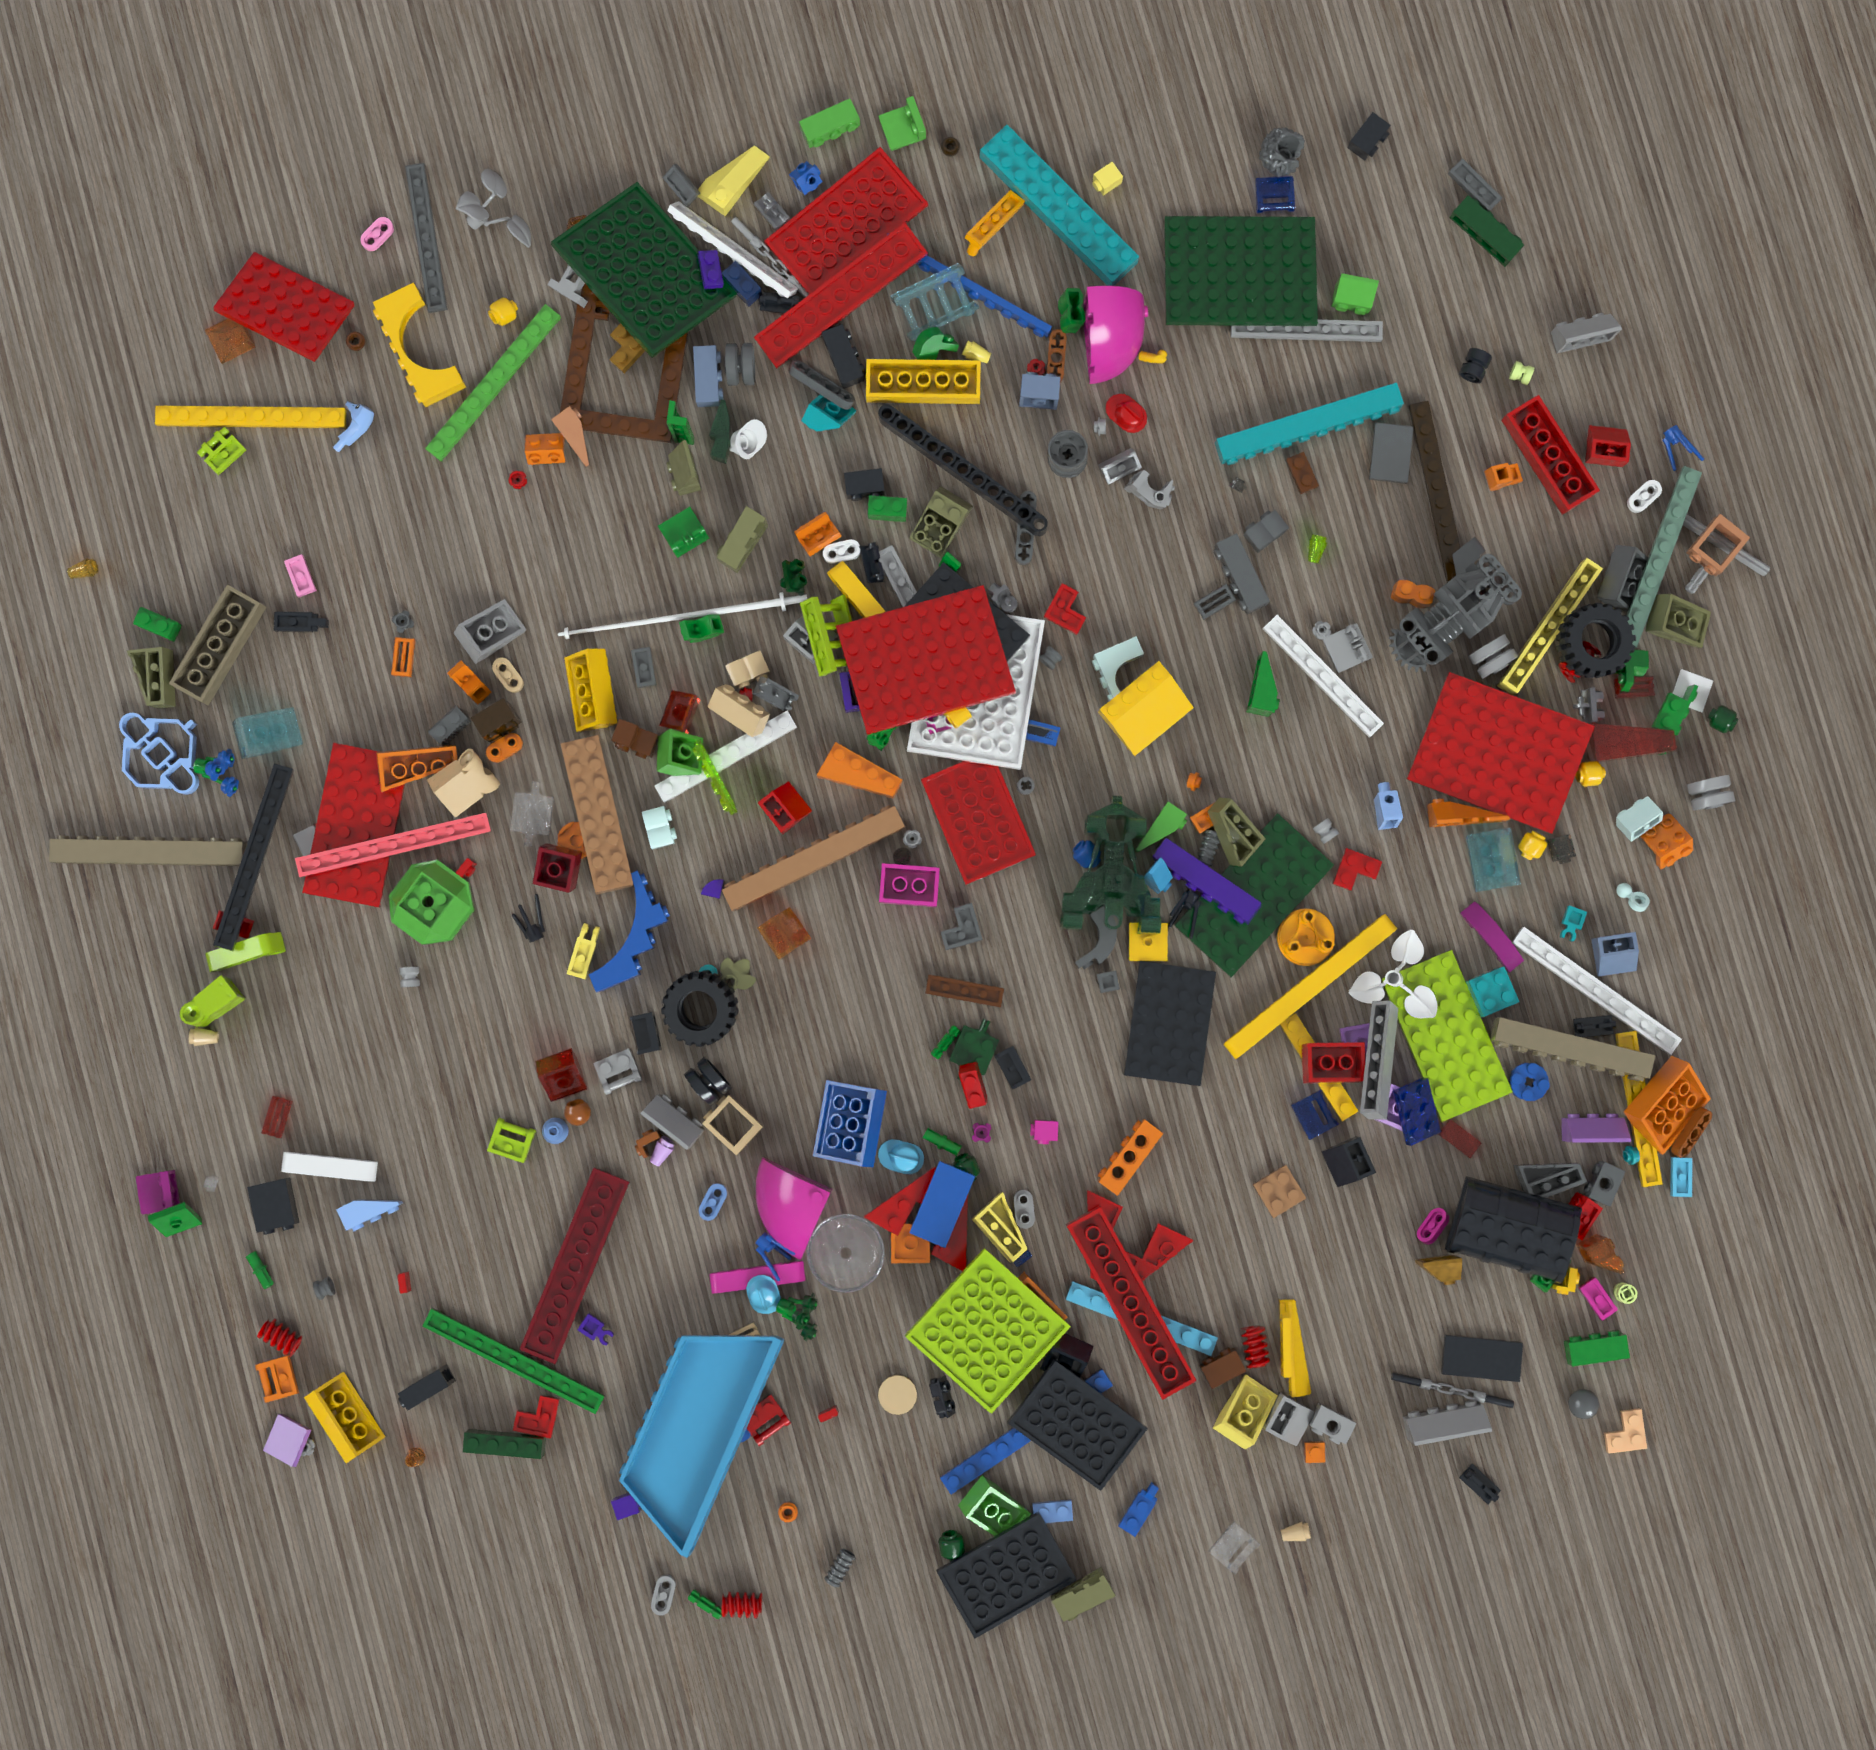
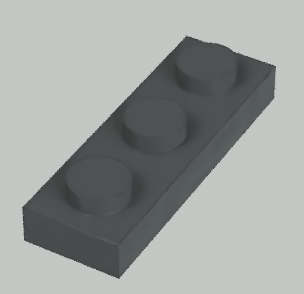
[1448,158,1502,211]

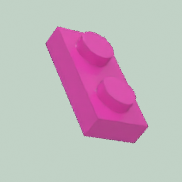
[1578,1277,1618,1321]

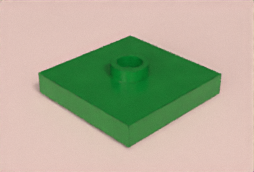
[148,1202,202,1237]

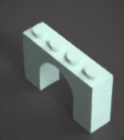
[1092,637,1144,701]

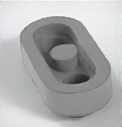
[1013,1190,1035,1229]
[651,1574,676,1615]

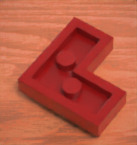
[1044,583,1086,635]
[1332,848,1382,891]
[513,1395,560,1438]

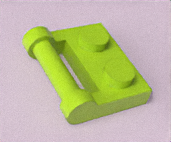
[487,1118,536,1163]

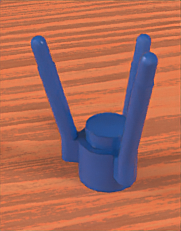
[1662,425,1704,471]
[755,1232,795,1281]

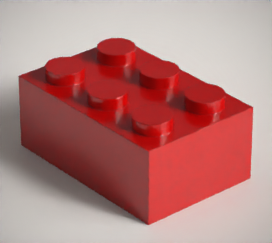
[1302,1042,1365,1083]

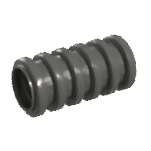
[1198,830,1220,867]
[824,1549,856,1587]

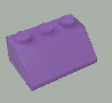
[1561,1114,1631,1142]

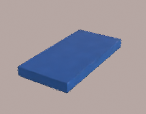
[909,1160,975,1248]

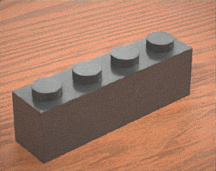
[1213,533,1270,614]

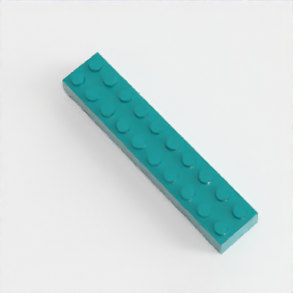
[980,125,1139,286]

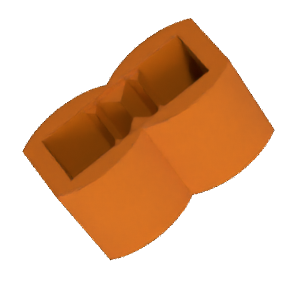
[1391,580,1435,608]

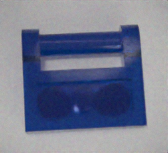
[1255,176,1295,213]
[1290,1089,1339,1140]

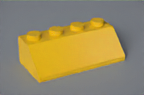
[564,649,617,732]
[304,1372,385,1463]

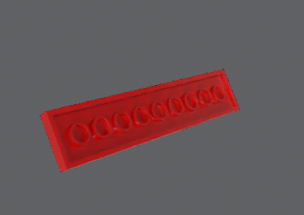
[754,222,928,369]

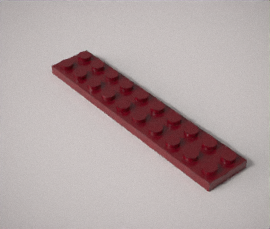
[519,1167,630,1364]

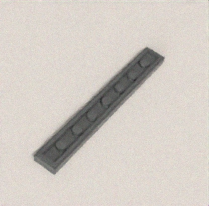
[405,163,448,313]

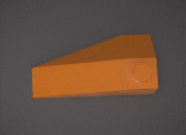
[1427,799,1510,827]

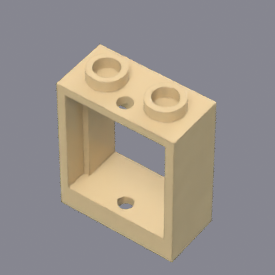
[702,1095,764,1155]

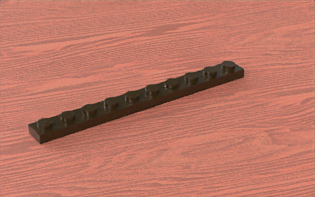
[1409,401,1460,583]

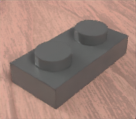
[631,647,657,688]

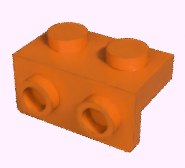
[525,433,565,465]
[794,512,842,557]

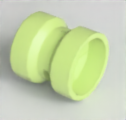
[1509,361,1534,385]
[1613,1282,1637,1304]

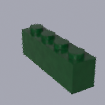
[1449,195,1524,267]
[463,1429,546,1459]

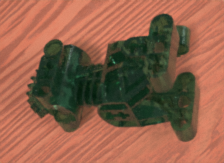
[1060,795,1161,935]

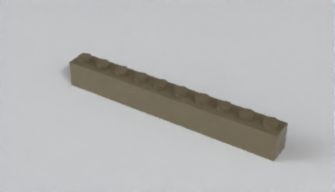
[49,835,247,866]

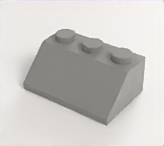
[1551,313,1622,354]
[641,1094,704,1150]

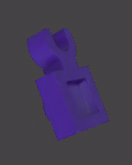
[577,1313,614,1346]

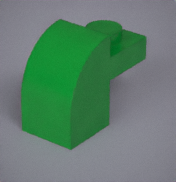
[912,327,959,360]
[679,615,725,643]
[1613,650,1649,692]

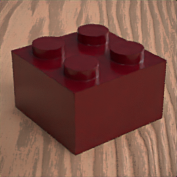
[532,843,582,893]

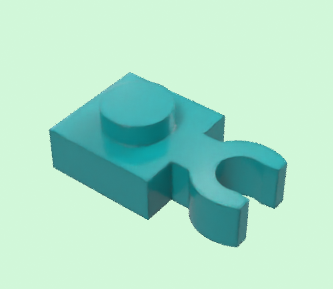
[1560,905,1587,942]

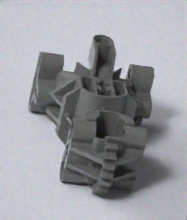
[1389,537,1522,672]

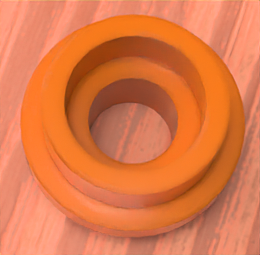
[1187,772,1202,791]
[778,1502,798,1522]

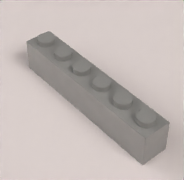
[1360,1001,1399,1120]

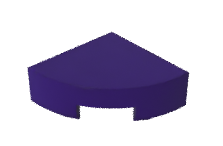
[701,879,724,899]

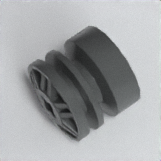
[1048,430,1088,478]

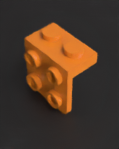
[1640,814,1693,870]

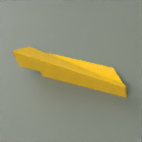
[1279,1299,1311,1397]

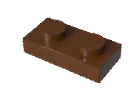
[1285,452,1319,494]

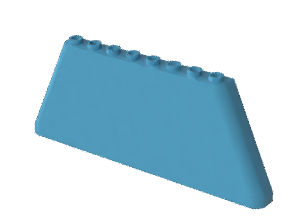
[619,1335,784,1558]

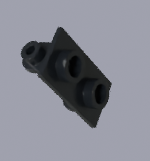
[760,292,800,313]
[859,542,885,583]
[1573,1015,1616,1037]
[929,1375,956,1418]
[1459,1464,1501,1505]

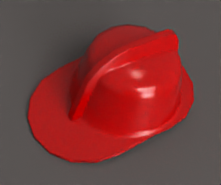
[1105,394,1147,433]

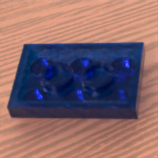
[1393,1077,1441,1146]

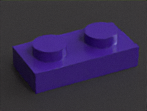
[697,250,724,289]

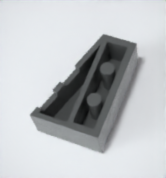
[1513,1163,1587,1198]

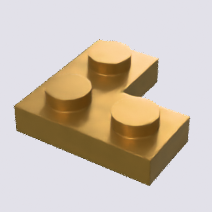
[609,323,645,374]

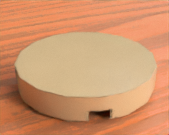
[878,1375,917,1415]

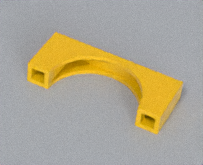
[373,282,467,407]

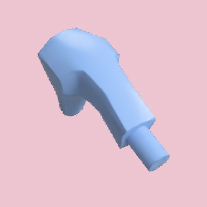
[333,401,374,452]

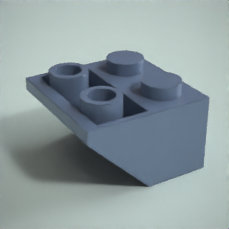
[1591,932,1639,976]

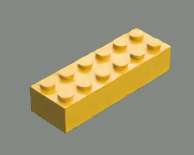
[866,359,981,404]

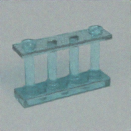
[890,263,979,341]

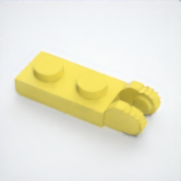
[567,923,600,979]

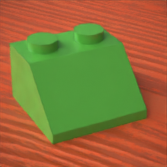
[1331,273,1379,315]
[657,729,703,776]

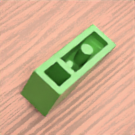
[1135,802,1187,853]

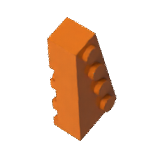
[376,745,457,792]

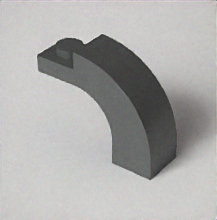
[1074,905,1117,969]

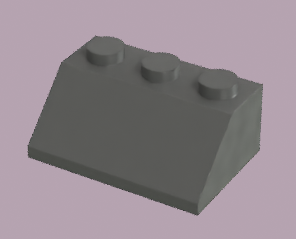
[1597,545,1648,613]

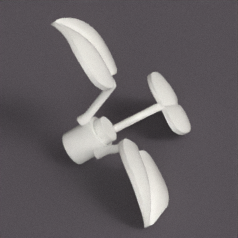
[1349,930,1438,1018]

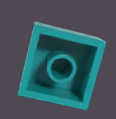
[1465,966,1519,1017]

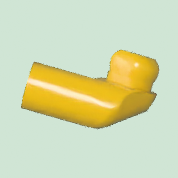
[1139,350,1167,363]

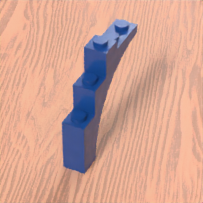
[589,870,670,992]

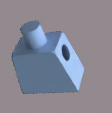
[1374,782,1403,830]

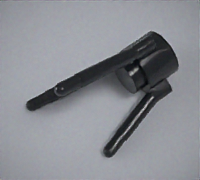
[1168,890,1201,939]
[512,894,545,943]

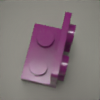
[136,1170,180,1215]

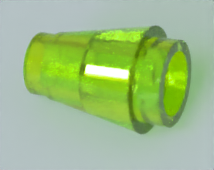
[1308,535,1328,564]

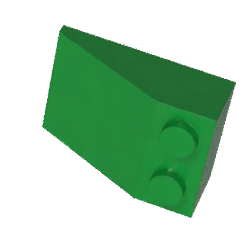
[1246,651,1280,717]

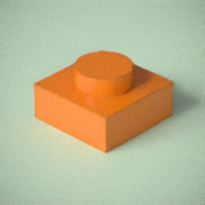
[1304,1441,1325,1463]

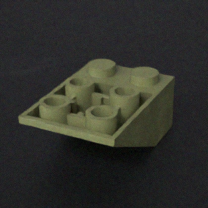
[909,486,973,558]

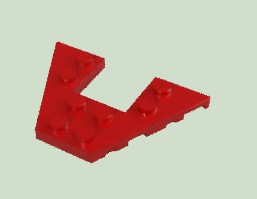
[863,1167,968,1272]
[1087,1190,1193,1281]

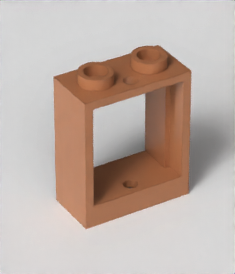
[1686,514,1750,576]

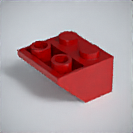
[1585,425,1631,467]
[758,781,812,835]

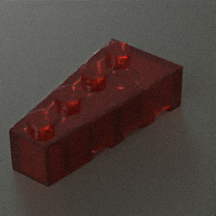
[1592,723,1677,763]

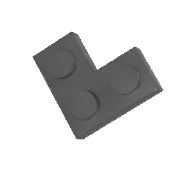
[941,903,983,950]

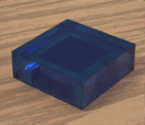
[1013,1248,1032,1267]

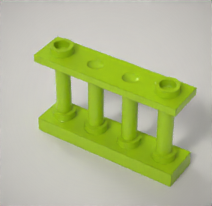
[800,595,852,676]

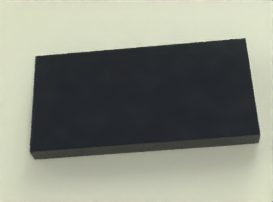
[1441,1335,1523,1382]

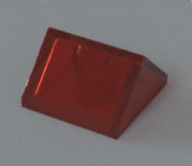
[659,690,700,734]

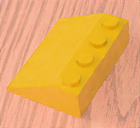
[1098,661,1194,757]

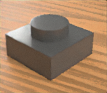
[1097,971,1120,993]

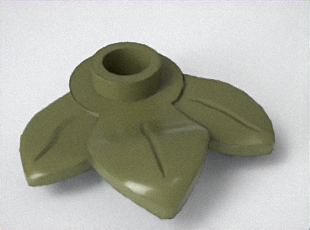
[720,957,756,991]

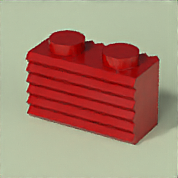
[958,1062,987,1109]

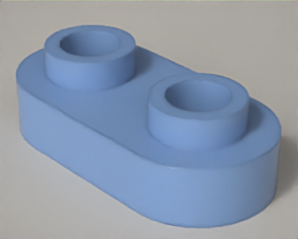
[699,1183,727,1221]

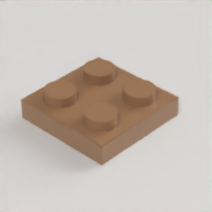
[1252,1165,1306,1218]

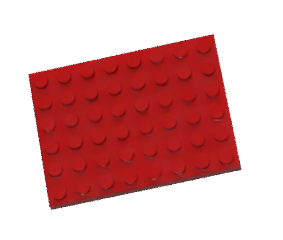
[836,585,1016,735]
[1407,672,1595,834]

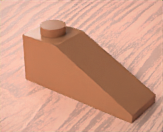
[551,406,589,467]

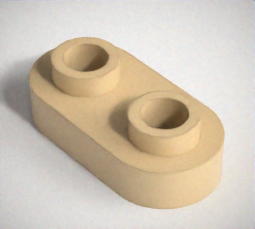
[492,658,524,693]

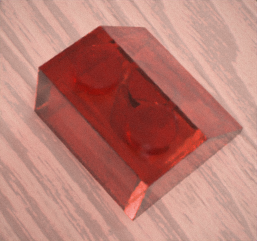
[535,1048,587,1102]

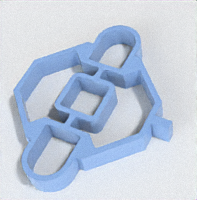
[119,713,199,795]

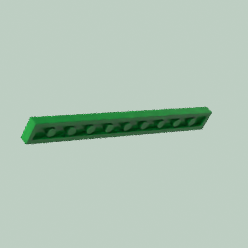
[422,1308,605,1414]

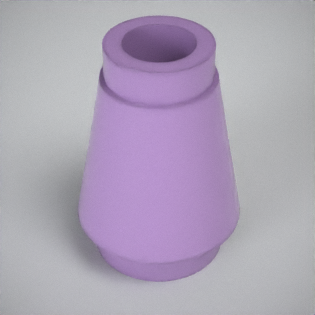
[650,1136,675,1166]

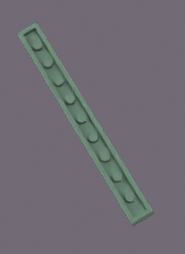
[1627,466,1702,648]

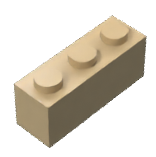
[708,684,770,737]

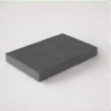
[1369,423,1413,484]

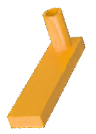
[965,190,1025,256]

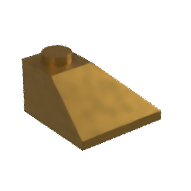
[1415,1255,1462,1285]

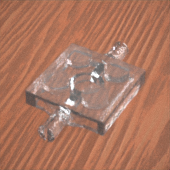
[510,781,554,847]

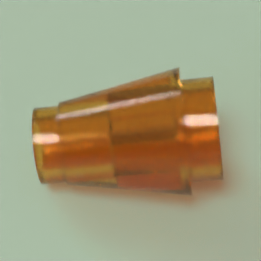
[405,1448,425,1467]

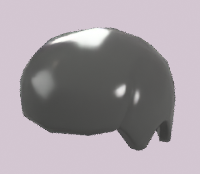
[1568,1389,1599,1419]

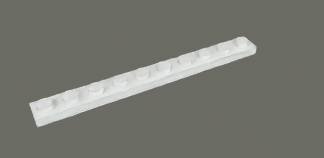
[1512,927,1682,1055]

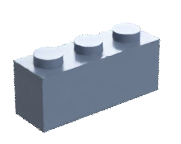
[693,345,723,407]

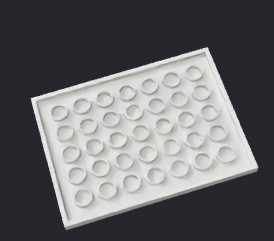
[907,614,1045,770]

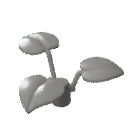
[456,169,531,248]

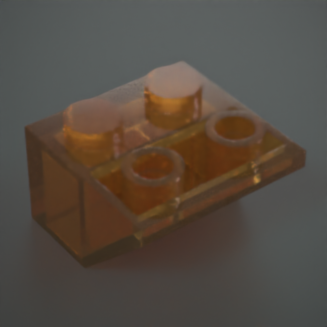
[757,907,812,960]
[1576,1234,1625,1274]

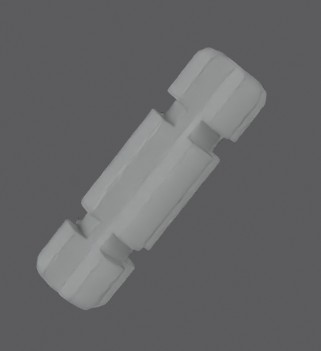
[1685,565,1708,594]

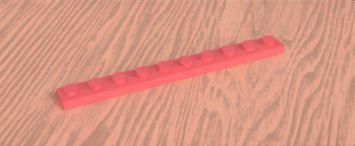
[295,813,491,877]

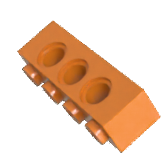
[1098,1119,1164,1196]

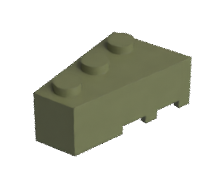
[716,506,768,573]
[126,647,176,709]

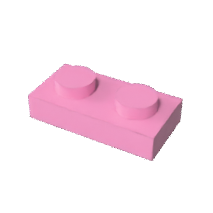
[284,554,317,597]

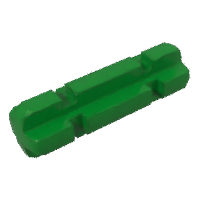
[931,1025,960,1059]
[688,1590,722,1619]

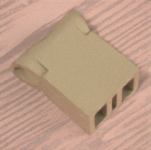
[427,749,500,818]

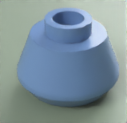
[542,1118,568,1144]

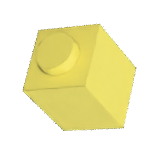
[1092,162,1123,196]

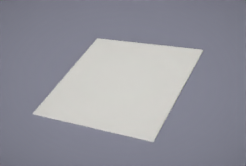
[1673,669,1713,712]

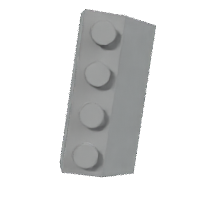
[1403,1400,1492,1446]

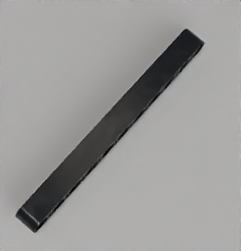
[878,404,1048,536]

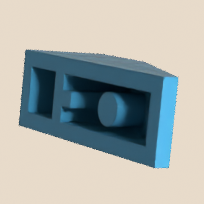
[1141,858,1173,894]

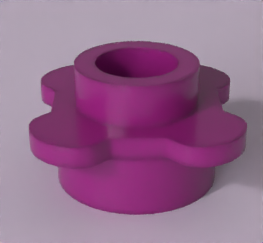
[972,1123,991,1143]

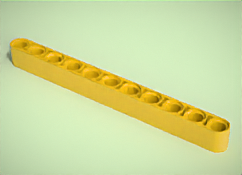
[827,561,972,729]
[1223,914,1397,1059]

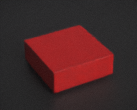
[397,1271,411,1294]
[818,1405,839,1422]

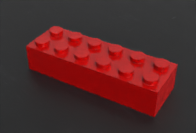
[1501,395,1600,515]

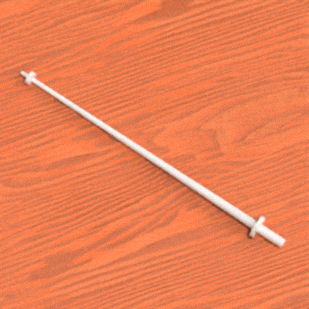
[558,592,807,639]

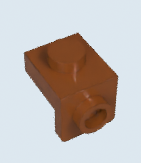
[635,1129,661,1158]

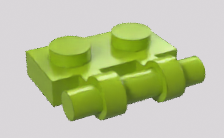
[197,426,246,475]

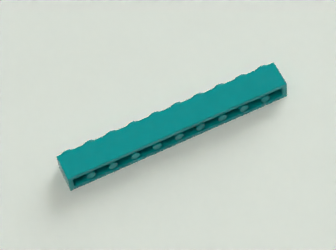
[1214,383,1404,465]

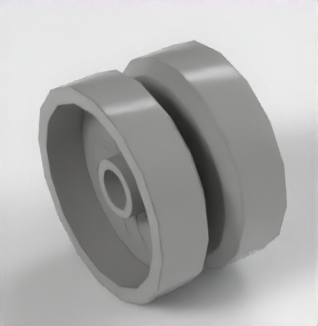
[1468,634,1519,679]
[1687,775,1736,811]

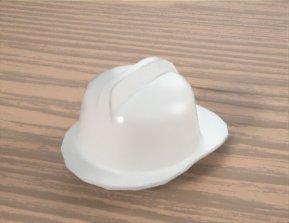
[729,419,767,459]

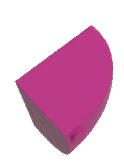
[1083,286,1148,384]
[755,1157,833,1260]

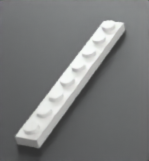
[667,201,798,298]
[1263,615,1384,737]
[655,711,797,803]

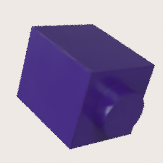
[611,1493,642,1520]

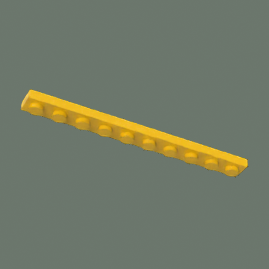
[155,406,347,428]

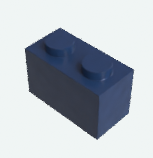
[722,260,762,307]

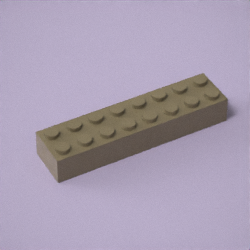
[1490,1017,1655,1081]

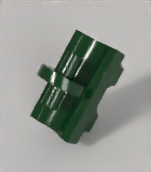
[780,559,807,596]

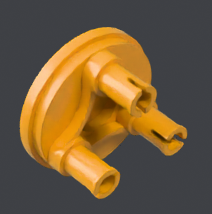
[1277,909,1335,966]

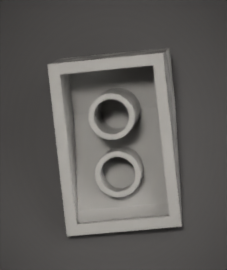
[454,599,526,664]

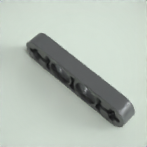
[788,360,855,409]
[1015,491,1037,565]

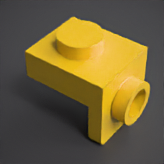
[1551,1267,1580,1295]

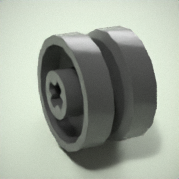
[725,343,755,386]

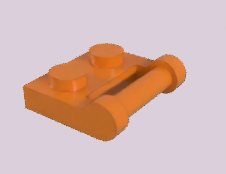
[255,1355,299,1403]

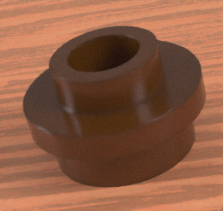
[346,332,365,351]

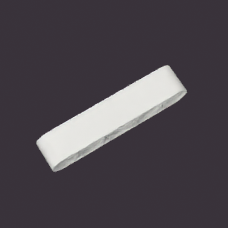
[281,1152,378,1182]

